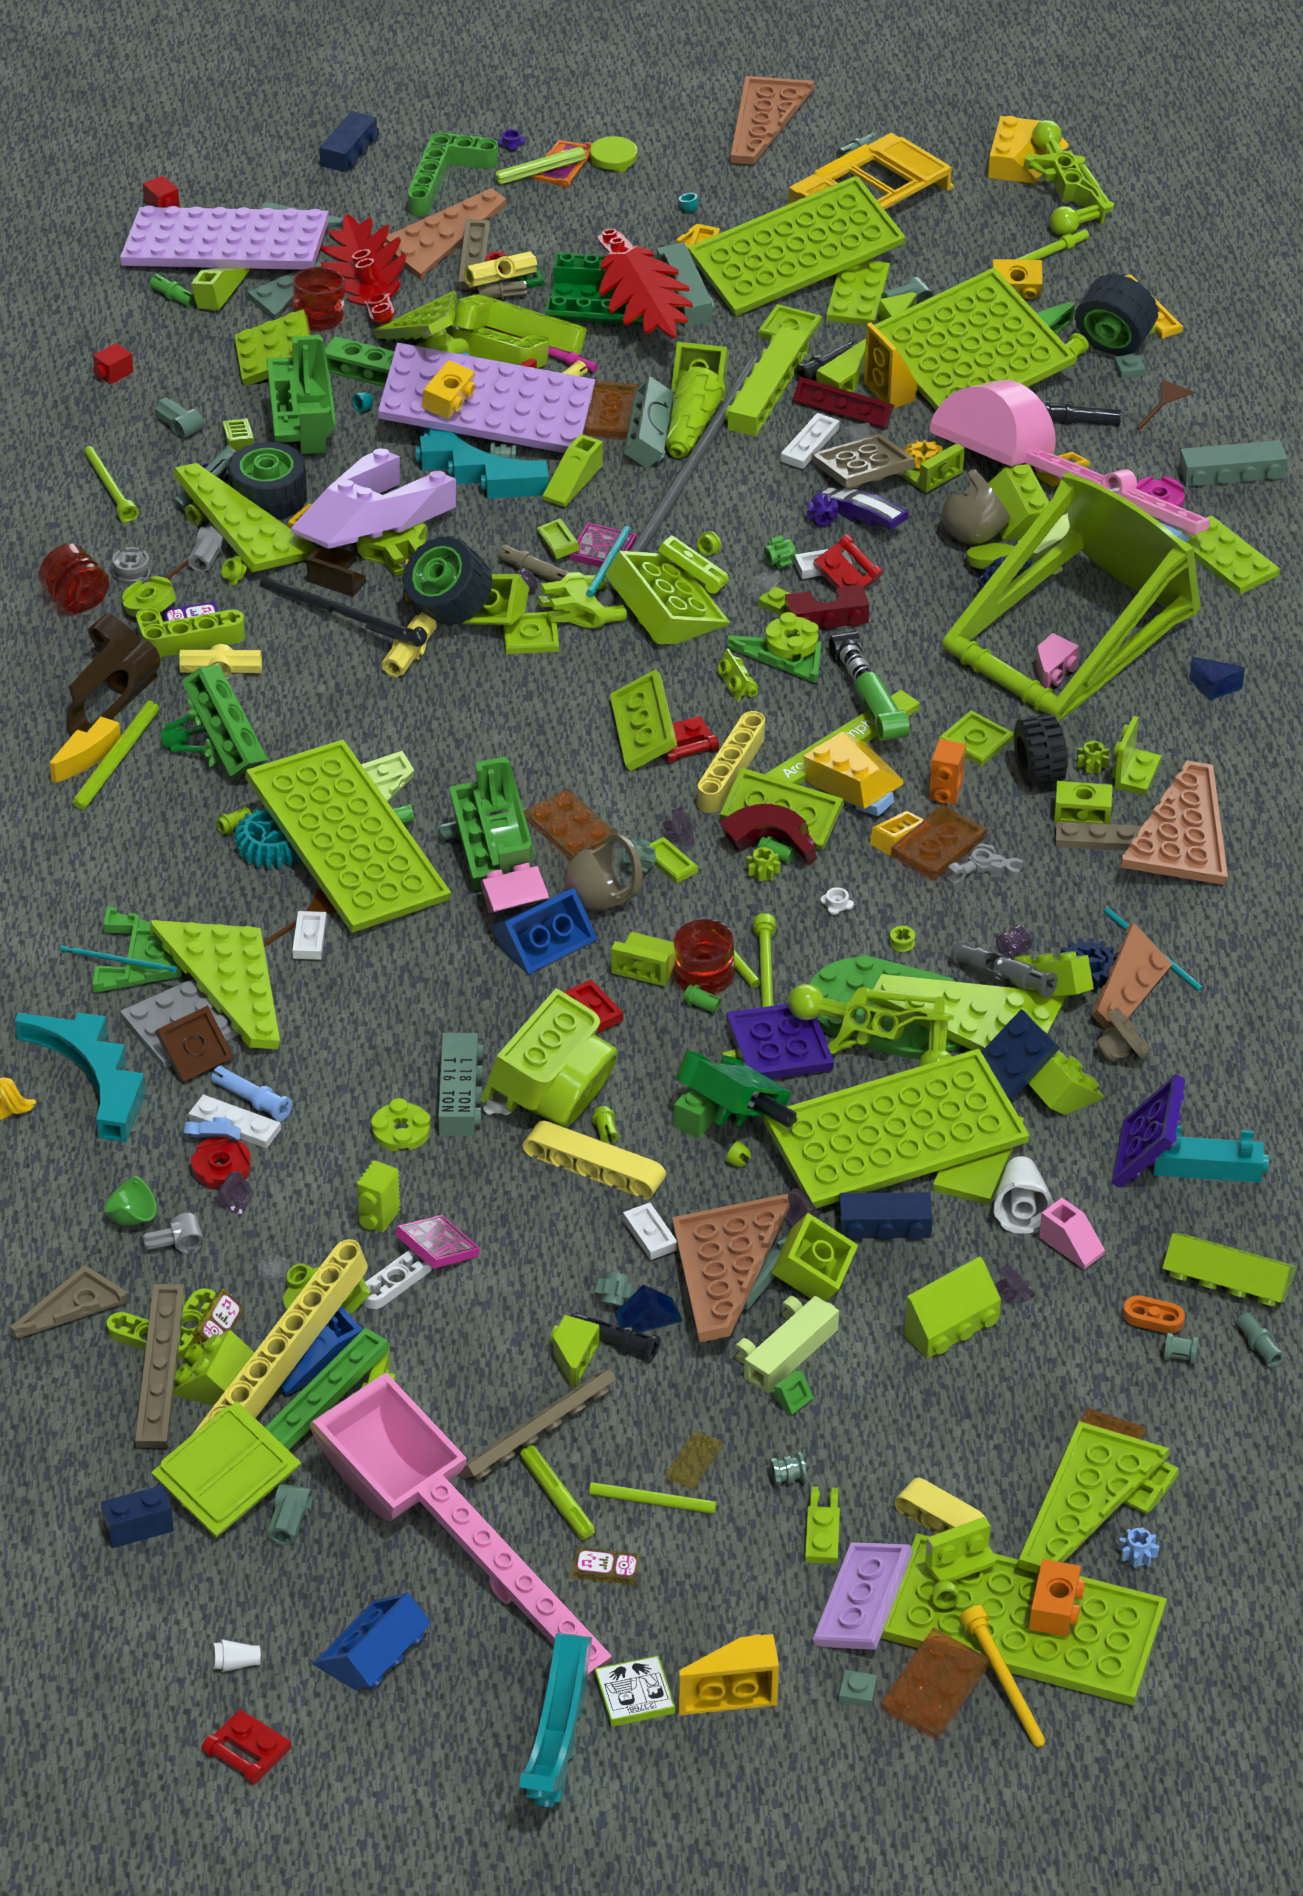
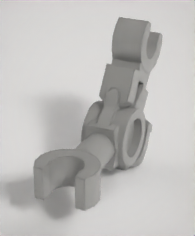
[946,844,1023,886]

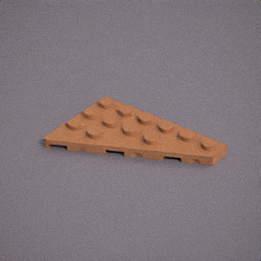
[1119,760,1228,885]
[672,1194,790,1342]

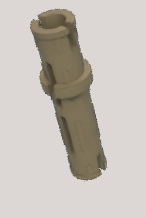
[498,544,570,582]

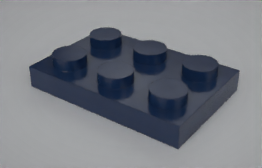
[981,1009,1061,1102]

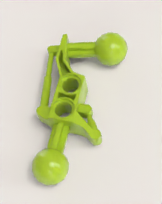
[1024,120,1114,236]
[788,984,954,1067]

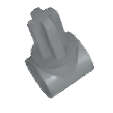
[143,1213,204,1253]

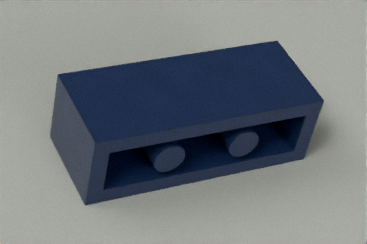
[319,111,379,173]
[839,1192,932,1240]

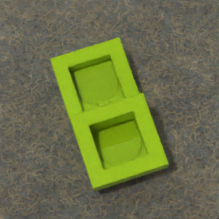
[1123,1461,1179,1514]

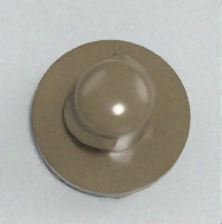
[1097,1007,1152,1062]

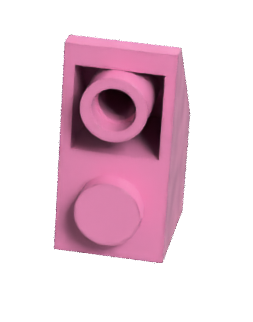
[1036,633,1079,688]
[1039,1198,1105,1270]

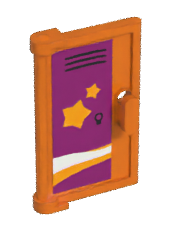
[530,140,593,188]

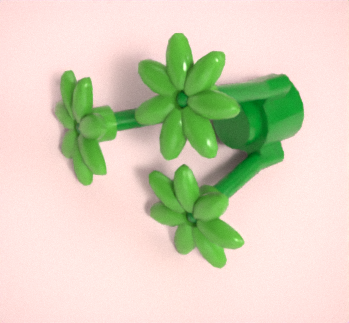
[161,699,220,767]

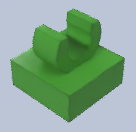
[771,1370,814,1415]

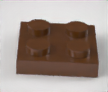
[155,1005,234,1083]

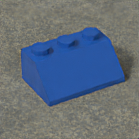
[491,888,598,974]
[313,1593,431,1690]

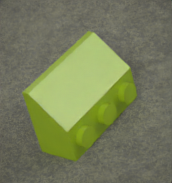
[988,464,1049,542]
[904,1256,1001,1359]

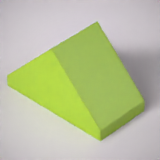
[879,292,917,321]

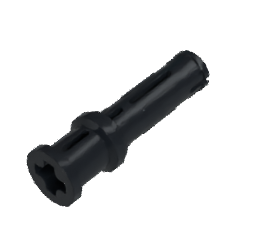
[794,340,857,381]
[1045,400,1121,426]
[570,1311,661,1362]

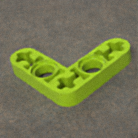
[107,1288,218,1360]

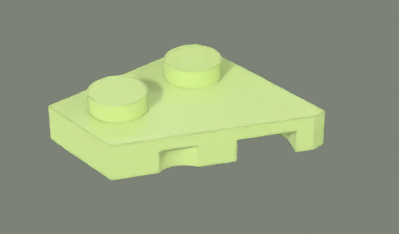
[361,751,414,802]

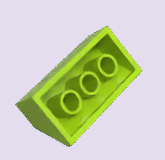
[1163,1233,1298,1306]

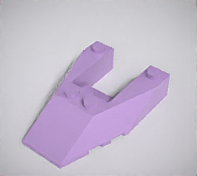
[291,449,456,549]

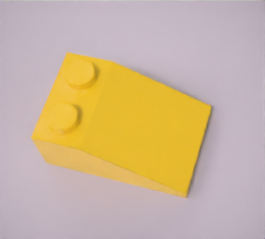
[864,323,918,409]
[678,1634,779,1715]

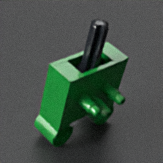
[675,1050,798,1128]

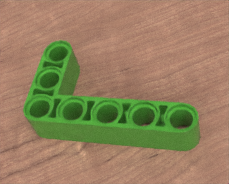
[408,132,498,217]

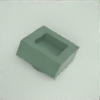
[1114,354,1146,378]
[839,1670,877,1708]

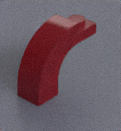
[720,804,817,865]

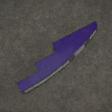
[817,485,908,530]

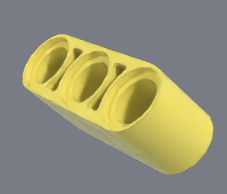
[894,1478,986,1534]

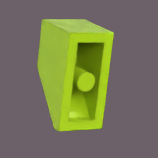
[550,1315,599,1387]

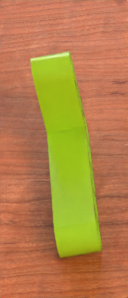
[453,295,588,354]

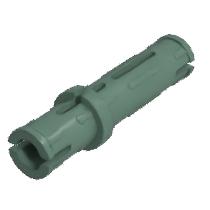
[174,445,236,510]

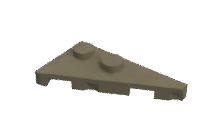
[10,1265,129,1339]

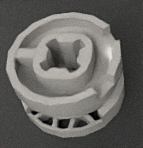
[112,547,150,585]

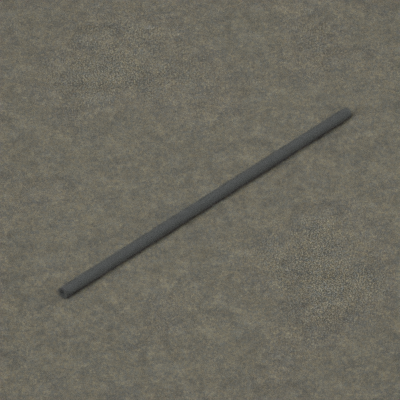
[598,355,760,607]

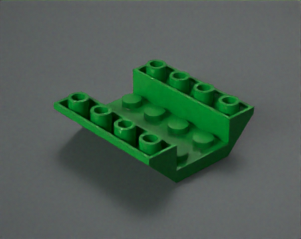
[545,253,644,326]

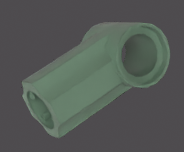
[881,277,934,305]
[155,397,204,440]
[268,1483,313,1545]

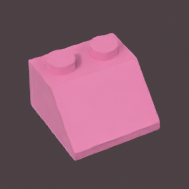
[480,863,549,914]

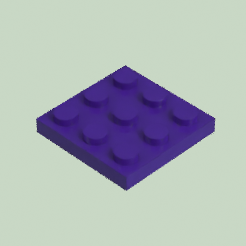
[726,1004,834,1079]
[1111,1074,1185,1187]

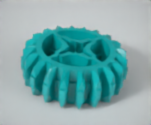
[234,806,300,870]

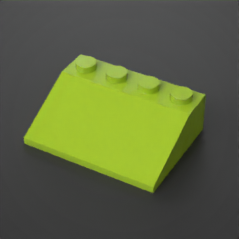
[605,551,730,645]

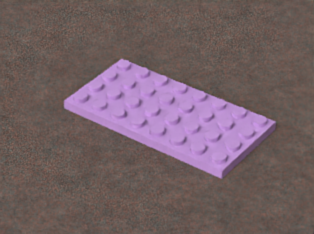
[120,206,329,270]
[378,343,595,453]

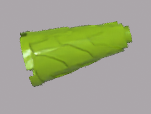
[665,367,726,458]

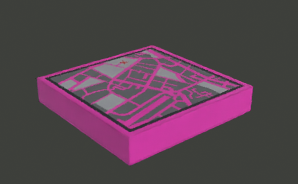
[569,523,636,567]
[395,1215,480,1269]

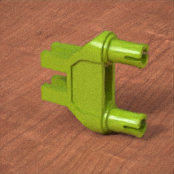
[356,522,428,576]
[537,572,627,628]

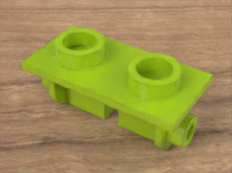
[717,649,759,702]

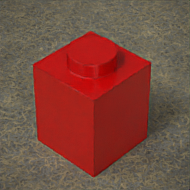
[143,175,180,208]
[93,343,134,385]

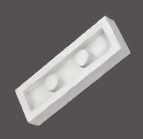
[781,413,840,469]
[188,1095,281,1148]

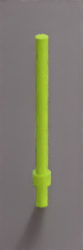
[1015,229,1089,260]

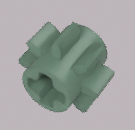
[621,838,656,873]
[595,1272,634,1307]

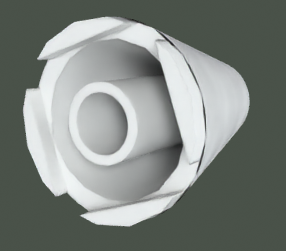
[993,1156,1054,1234]

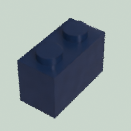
[101,1485,174,1548]

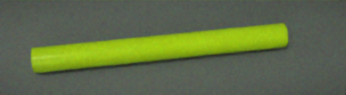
[589,1482,717,1514]

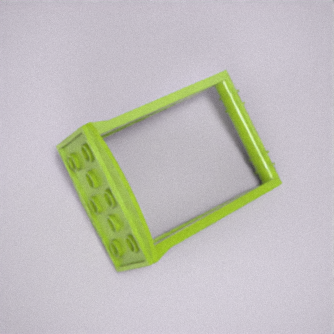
[942,471,1201,722]

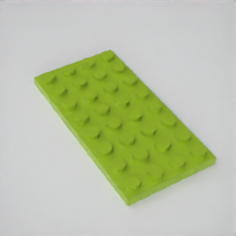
[688,176,906,317]
[245,739,451,933]
[763,1049,1030,1210]
[881,1533,1167,1706]

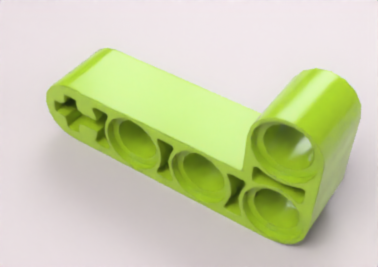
[451,324,549,369]
[136,608,245,658]

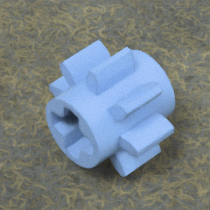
[1118,1528,1159,1568]

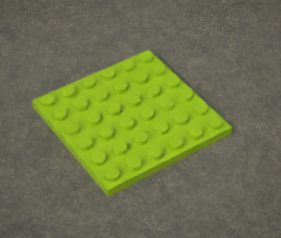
[874,267,1076,410]

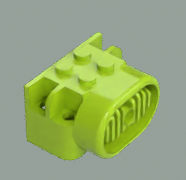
[481,988,618,1128]

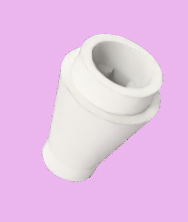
[211,1639,261,1673]

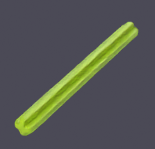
[72,701,159,810]

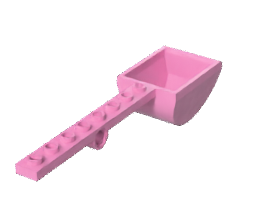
[930,380,1211,535]
[310,1373,612,1678]

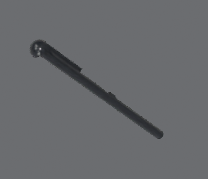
[260,577,427,647]

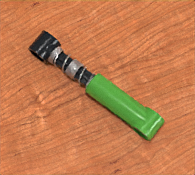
[828,631,910,741]

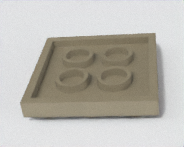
[812,434,915,489]

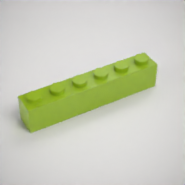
[725,326,809,437]

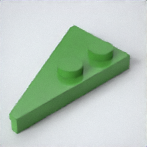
[728,635,821,683]

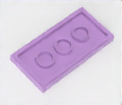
[813,1542,913,1650]

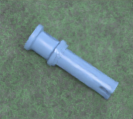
[211,1066,292,1122]

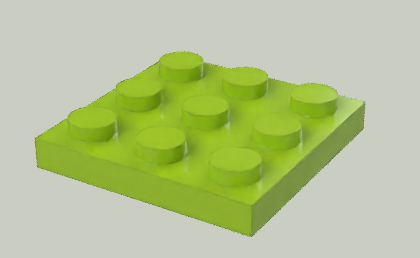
[235,309,310,385]

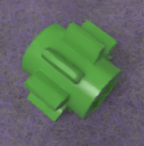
[764,535,796,568]

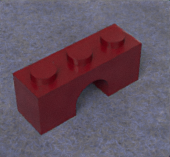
[784,584,870,630]

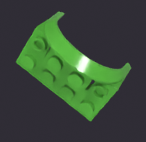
[449,757,536,890]

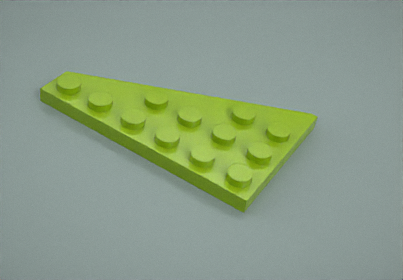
[372,290,459,341]
[149,920,280,1049]
[869,974,1067,1051]

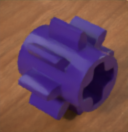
[806,494,838,526]

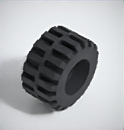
[1013,713,1068,787]

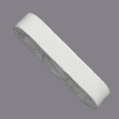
[362,1249,432,1309]

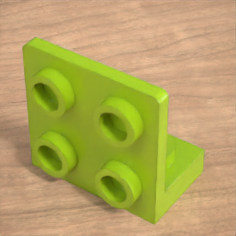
[900,443,964,493]
[1111,716,1162,796]
[611,932,684,987]

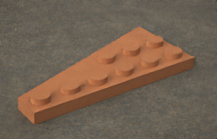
[731,76,815,165]
[381,188,506,280]

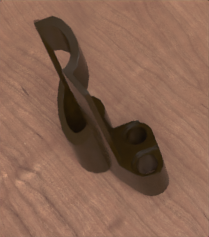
[66,613,161,737]

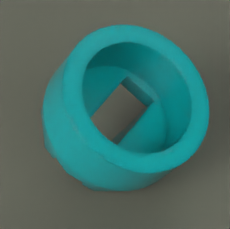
[679,193,699,213]
[352,392,374,413]

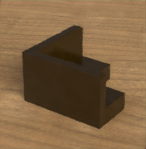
[306,545,366,597]

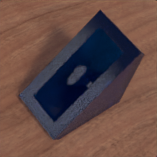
[1189,657,1245,701]
[614,1284,683,1333]

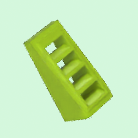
[222,418,254,452]

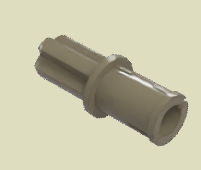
[478,281,527,300]

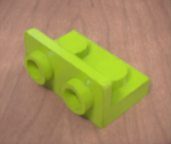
[925,1517,997,1582]

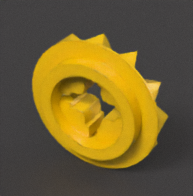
[904,440,943,469]

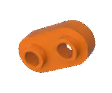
[1123,1295,1185,1334]

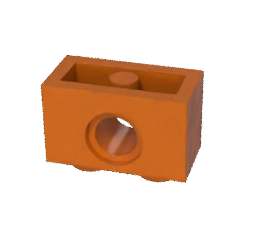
[929,739,966,805]
[1029,1559,1085,1637]

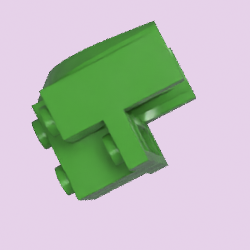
[267,335,336,454]

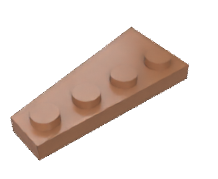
[1091,923,1172,1029]

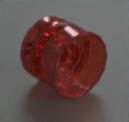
[293,267,345,330]
[39,544,109,614]
[673,919,735,995]

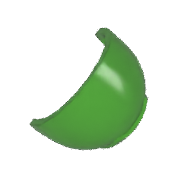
[104,1176,157,1226]

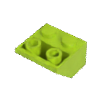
[1028,1050,1104,1115]
[174,1330,255,1406]

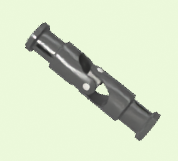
[950,940,1057,998]

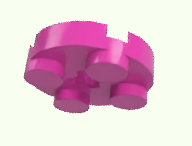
[1136,476,1185,508]

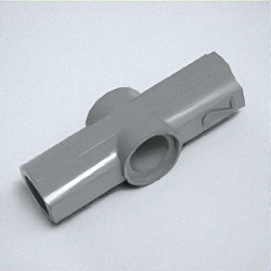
[188,521,228,573]

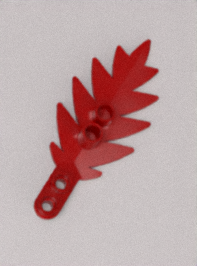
[321,214,406,325]
[598,229,693,339]

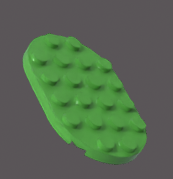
[810,955,963,1059]

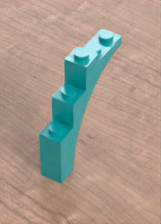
[415,427,549,499]
[15,1012,146,1142]
[519,1633,592,1807]

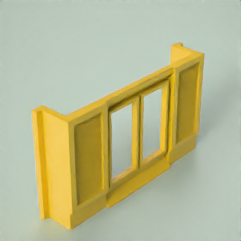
[788,132,954,209]

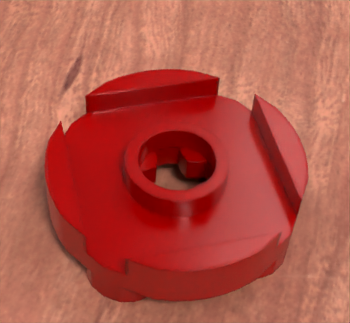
[191,1137,251,1190]

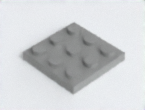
[120,978,240,1069]

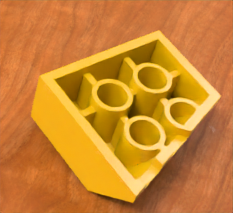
[988,116,1069,184]
[803,732,903,809]

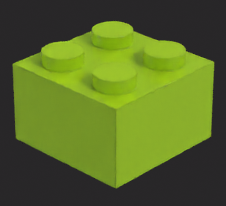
[771,1213,858,1302]

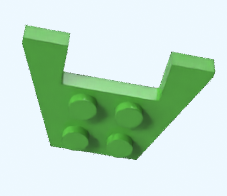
[92,907,183,992]

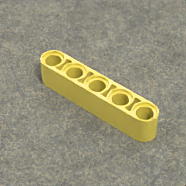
[697,711,765,813]
[523,1121,666,1200]

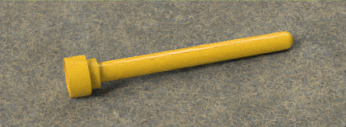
[959,1605,1045,1748]

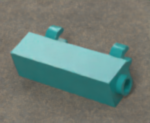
[1153,1126,1269,1183]

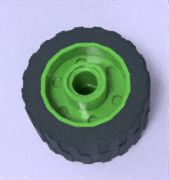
[1074,274,1159,356]
[228,442,307,520]
[402,536,492,626]

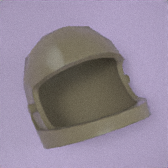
[941,469,1011,545]
[564,834,643,911]

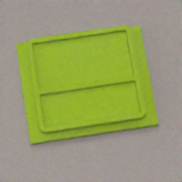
[151,1401,301,1538]

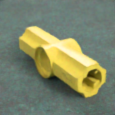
[463,251,538,288]
[382,612,436,678]
[179,644,262,678]

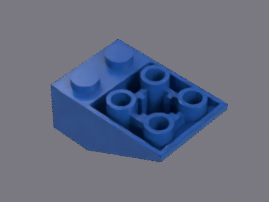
[279,1306,363,1396]

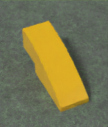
[50,716,121,783]

